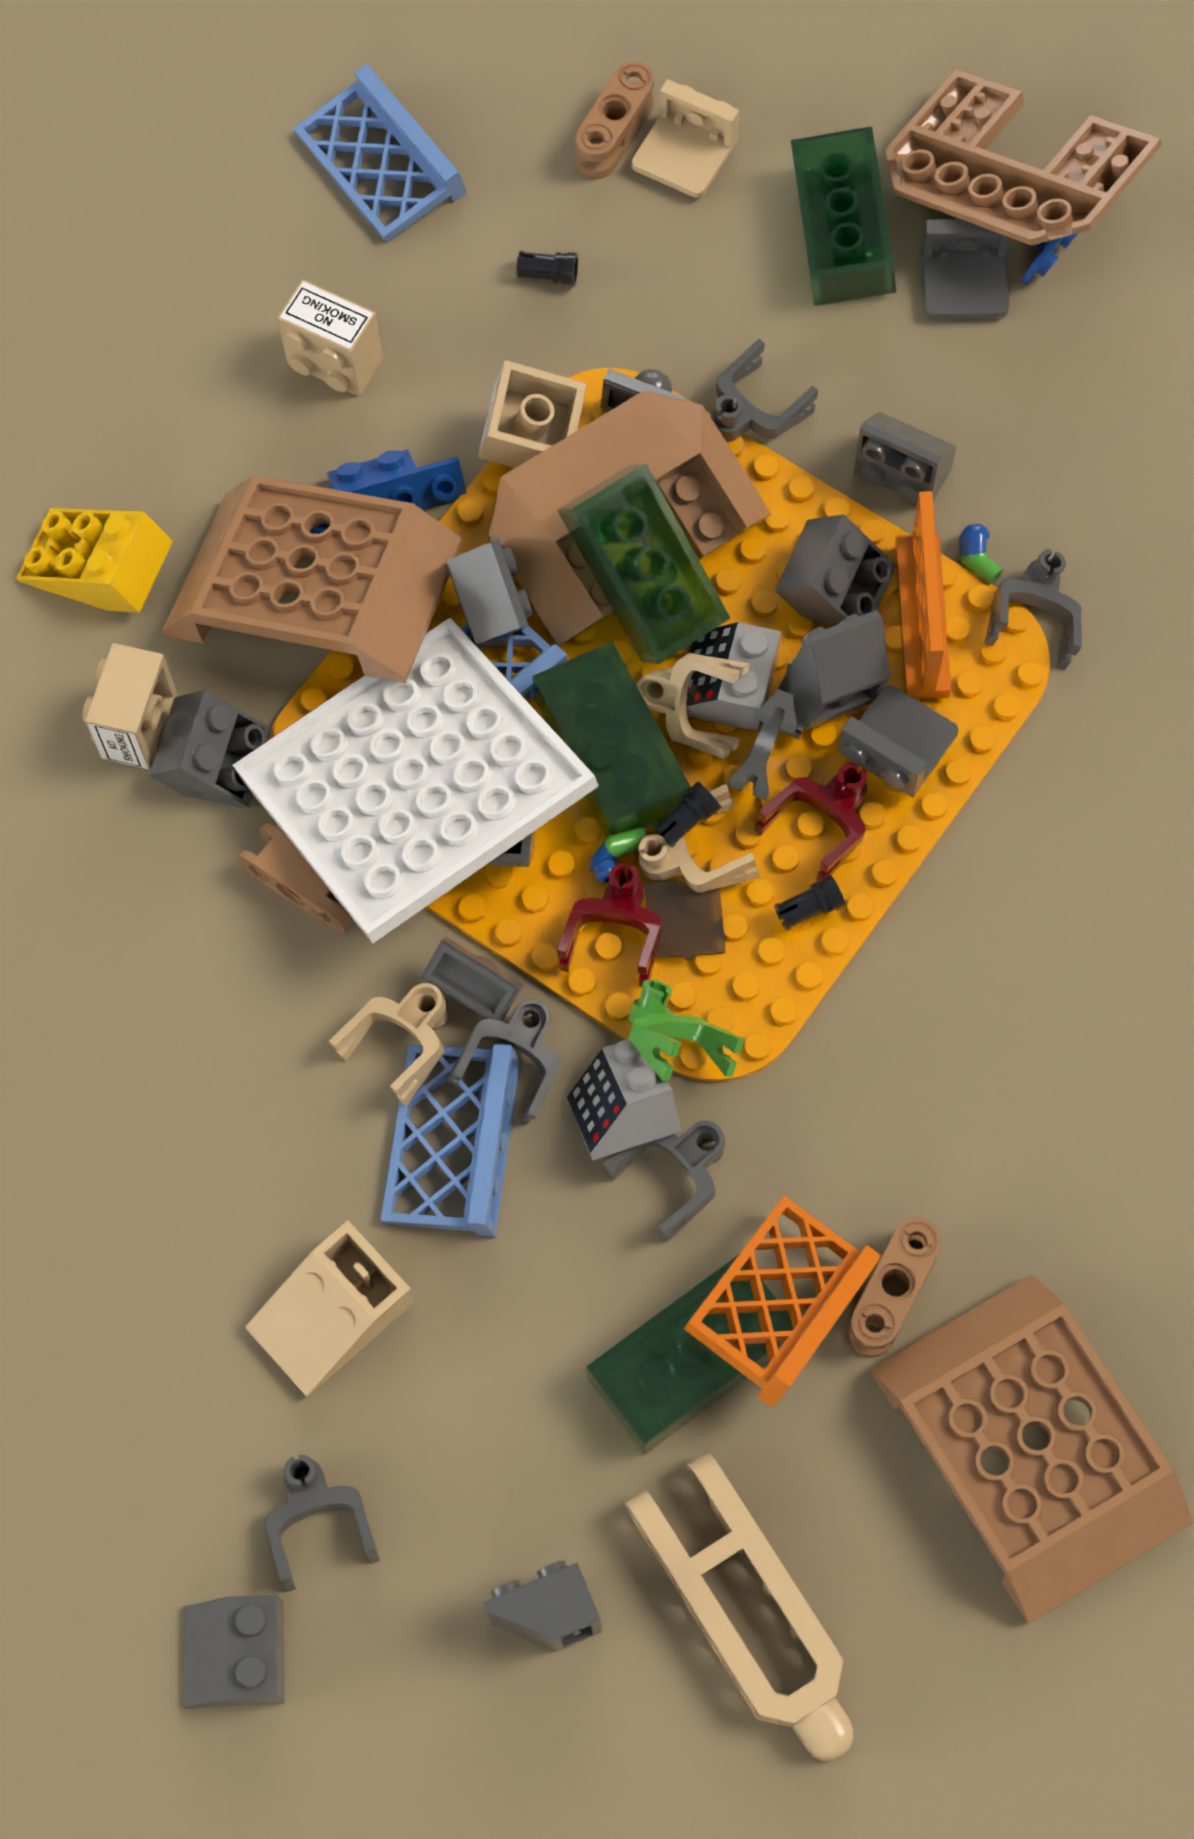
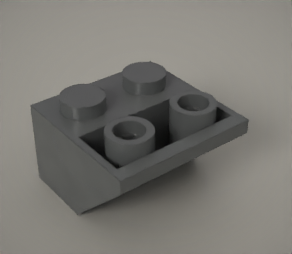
[854,412,956,503]
[775,514,897,627]
[446,539,533,645]
[778,610,890,729]
[149,689,271,808]
[484,1560,602,1652]

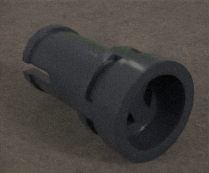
[517,251,579,286]
[653,781,722,848]
[774,874,846,931]

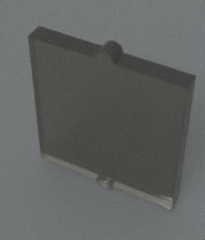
[644,875,726,961]

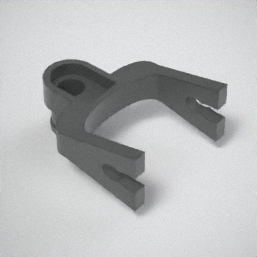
[711,338,818,442]
[984,549,1082,670]
[727,689,804,800]
[446,999,560,1124]
[602,1121,725,1242]
[265,1454,380,1592]

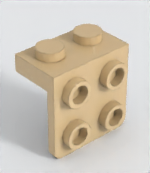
[632,79,740,198]

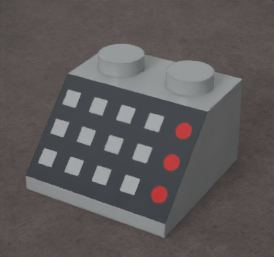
[686,622,781,732]
[567,1039,681,1161]

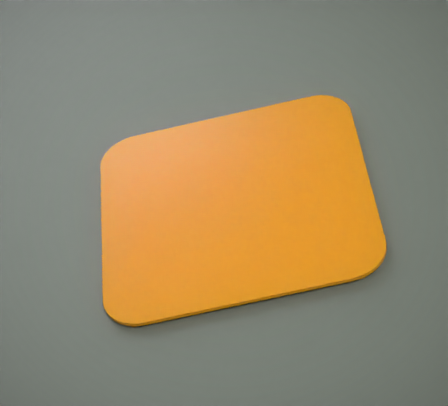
[268,368,1050,1082]

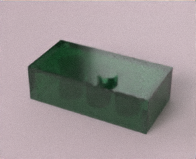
[791,126,896,306]
[557,463,731,664]
[532,641,691,838]
[586,1254,793,1455]

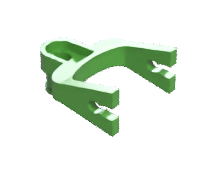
[628,980,745,1081]

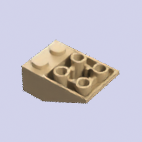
[245,1220,415,1398]

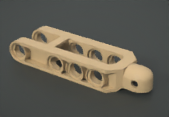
[625,1451,853,1761]

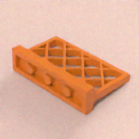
[895,491,951,699]
[684,1195,882,1408]

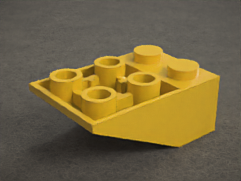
[16,508,173,613]

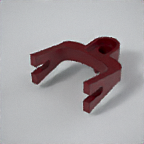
[755,763,867,881]
[557,863,662,987]

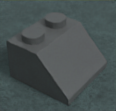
[184,1594,285,1709]

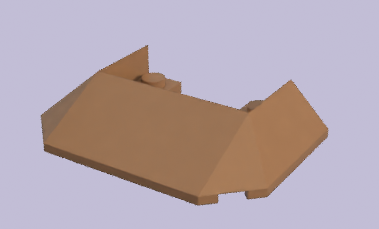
[885,69,1162,246]
[488,390,772,647]

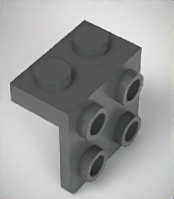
[922,217,1010,319]
[838,685,958,798]

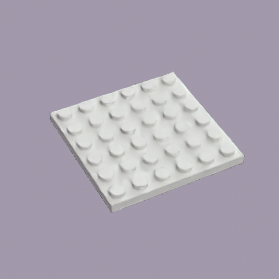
[233,618,598,943]

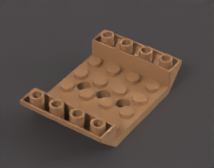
[162,475,463,683]
[870,1274,1194,1624]

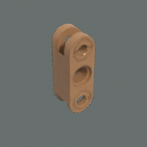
[576,61,654,179]
[237,823,353,933]
[848,1217,941,1357]

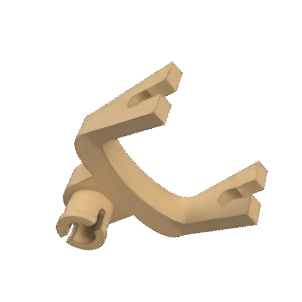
[635,653,750,759]
[639,784,760,893]
[329,983,448,1106]

